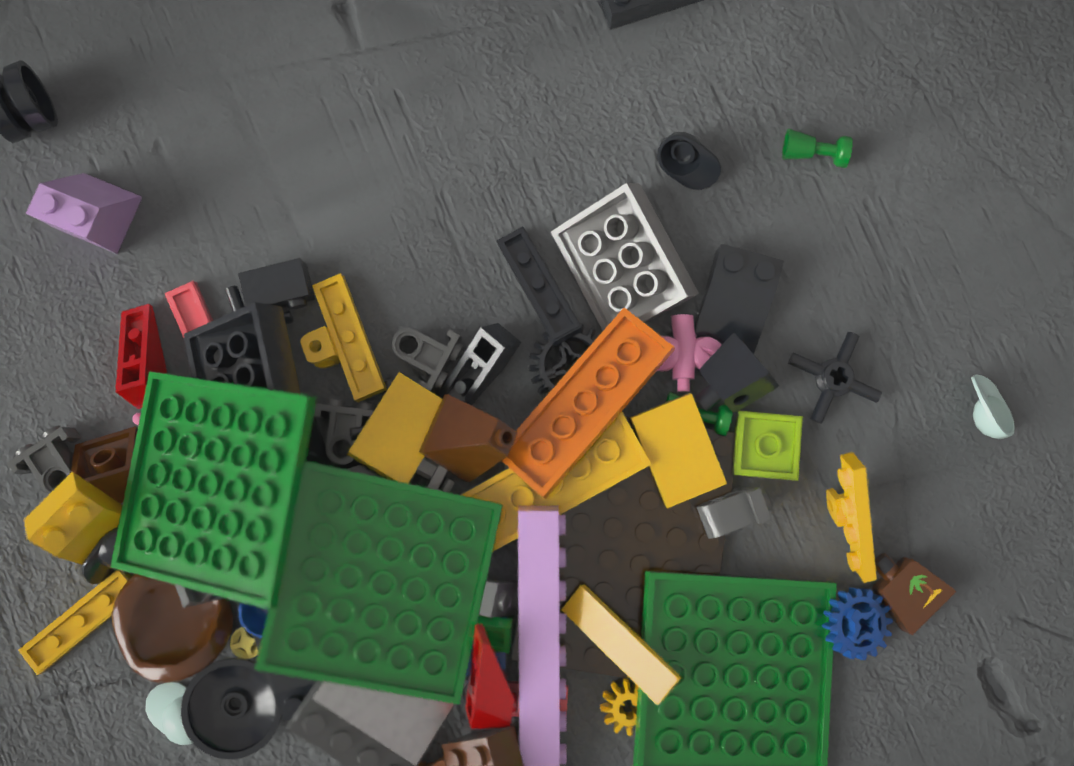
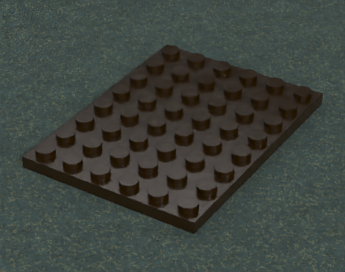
[512,416,735,679]

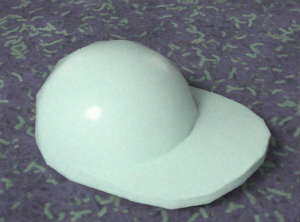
[971,374,1015,439]
[146,682,193,745]

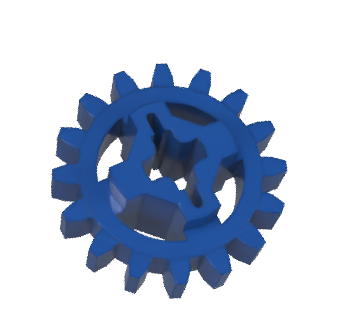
[822,587,893,660]

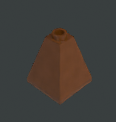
[419,394,517,482]

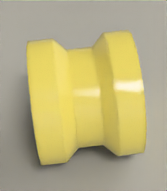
[230,627,259,659]

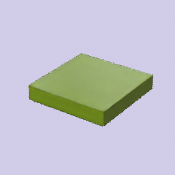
[732,411,803,481]

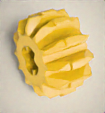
[600,677,638,736]

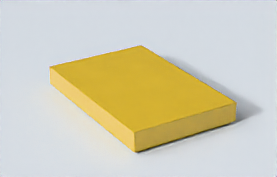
[347,372,442,484]
[630,393,727,508]

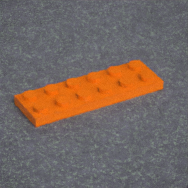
[501,307,675,499]

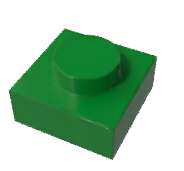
[477,615,512,653]

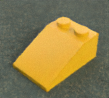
[24,472,123,565]

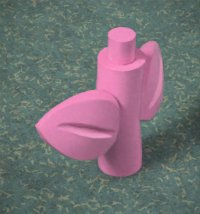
[657,314,722,392]

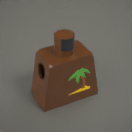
[872,553,956,635]

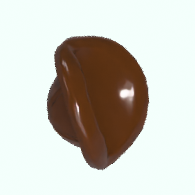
[112,574,233,683]

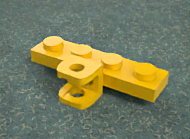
[300,273,387,402]
[826,452,877,583]

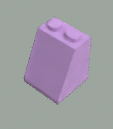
[26,173,142,254]

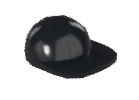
[657,132,721,190]
[82,527,118,584]

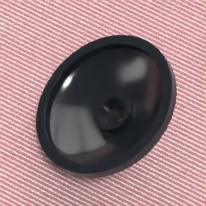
[181,658,282,759]

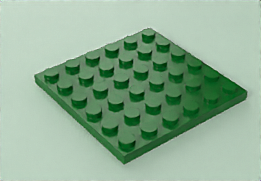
[111,371,316,609]
[255,461,502,705]
[633,571,837,766]

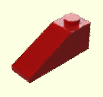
[115,304,167,409]
[465,624,518,729]

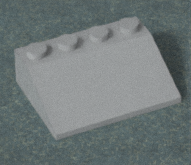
[551,183,699,331]

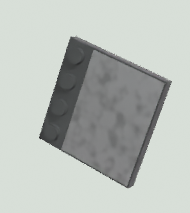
[286,677,469,766]

